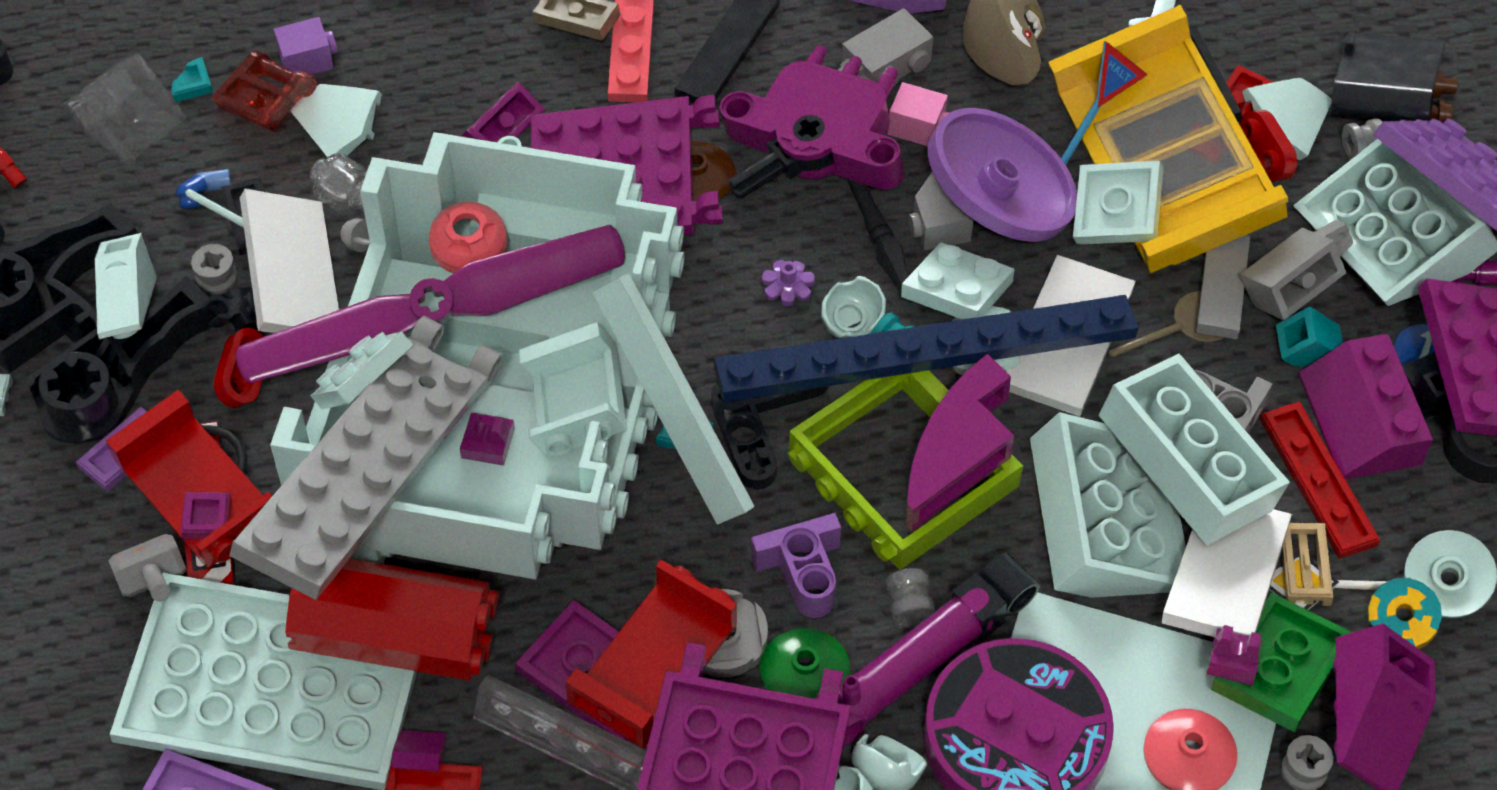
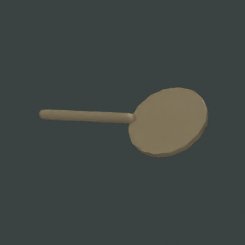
[1108,290,1224,357]

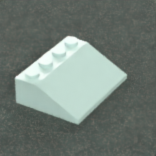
[1293,139,1497,306]
[1030,412,1186,598]

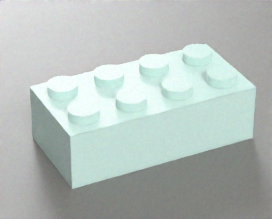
[1099,354,1290,546]

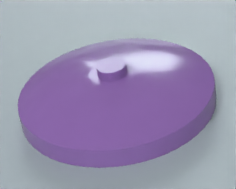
[927,108,1077,242]

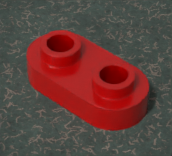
[1239,110,1297,182]
[214,328,264,409]

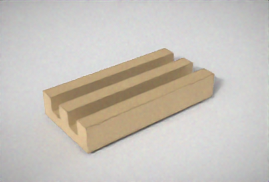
[1281,523,1333,606]

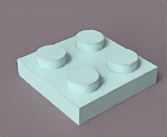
[1073,161,1164,244]
[901,242,1014,320]
[310,331,413,409]

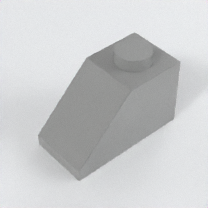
[908,172,974,251]

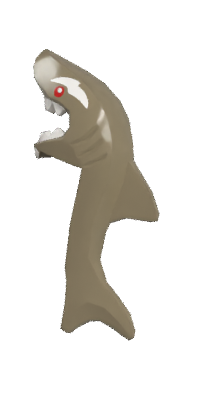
[963,0,1046,87]

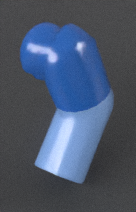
[176,169,231,209]

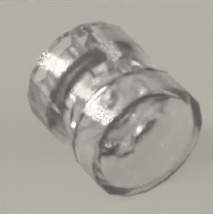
[885,568,936,629]

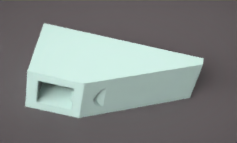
[95,233,157,339]

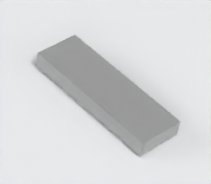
[1195,235,1250,339]

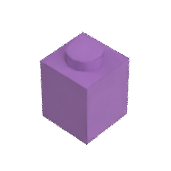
[274,17,338,81]

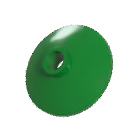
[760,628,850,699]

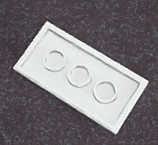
[240,189,339,333]
[1006,255,1136,417]
[1162,509,1292,637]

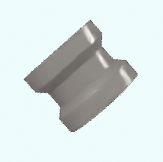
[1342,118,1382,160]
[191,244,237,295]
[1281,735,1334,790]

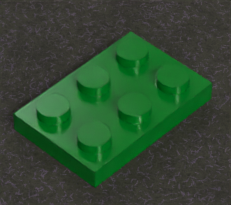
[1211,592,1353,732]

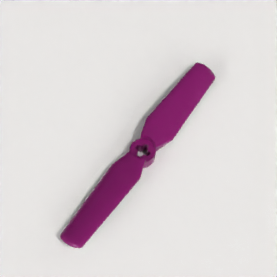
[236,225,625,383]

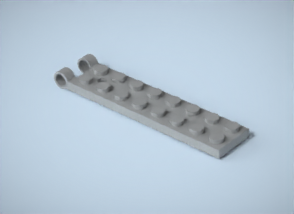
[229,315,503,600]

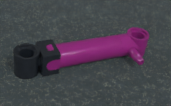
[814,552,1040,748]

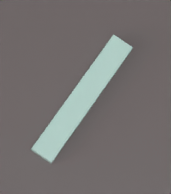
[592,273,755,524]

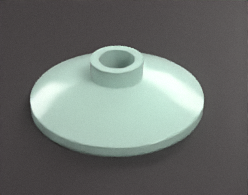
[1404,530,1497,618]

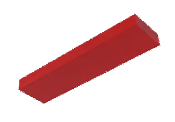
[1259,401,1380,559]

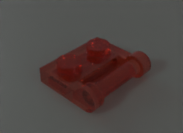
[212,51,317,131]

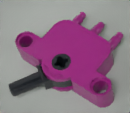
[720,45,905,198]

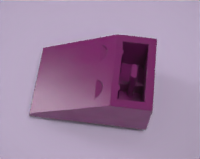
[1333,623,1436,790]

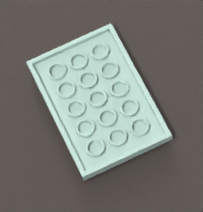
[110,573,417,790]

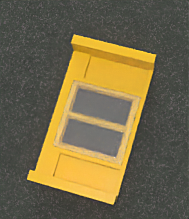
[1048,5,1289,274]

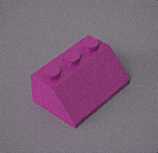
[1298,334,1433,479]

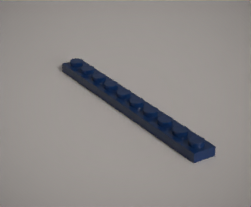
[714,295,1139,402]

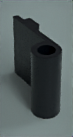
[1331,32,1445,122]

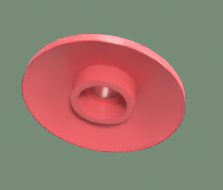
[1143,709,1237,790]

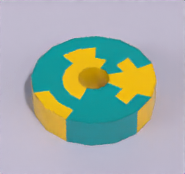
[1367,578,1442,649]

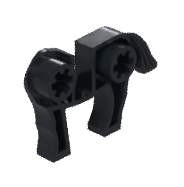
[0,203,216,443]

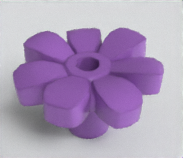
[762,260,815,306]

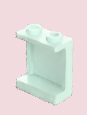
[519,322,627,457]

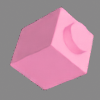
[887,82,949,146]

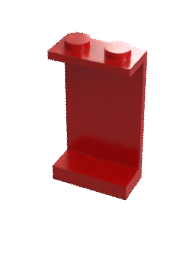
[106,390,272,569]
[565,560,737,749]

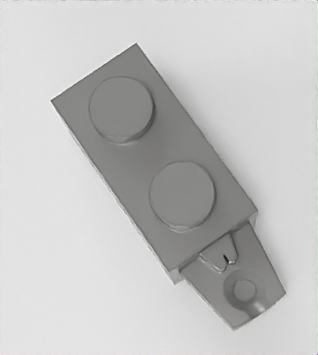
[838,8,933,87]
[1240,220,1354,320]

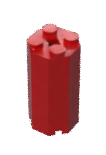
[285,558,499,681]

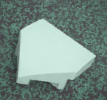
[1242,78,1332,160]
[288,84,382,164]

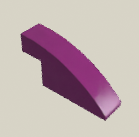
[906,354,1014,532]

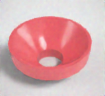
[429,201,508,274]

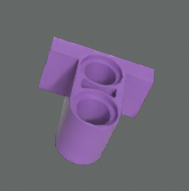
[751,513,841,618]

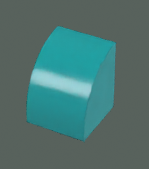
[1276,307,1343,366]

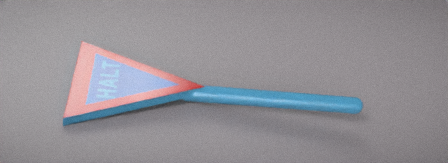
[1061,41,1148,165]

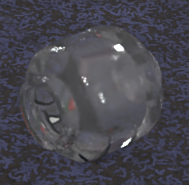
[309,153,368,213]

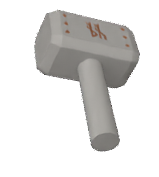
[108,534,187,602]

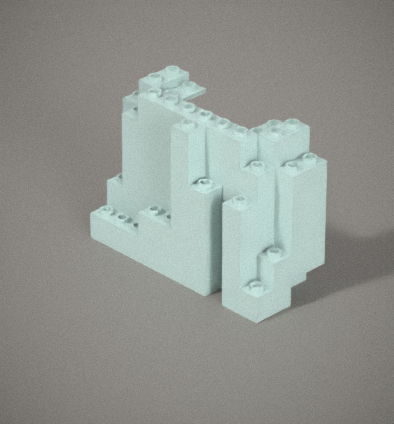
[270,132,685,580]

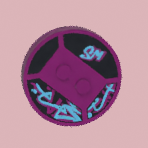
[924,638,1114,790]

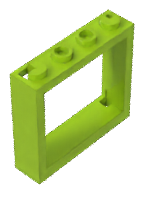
[788,370,1023,570]

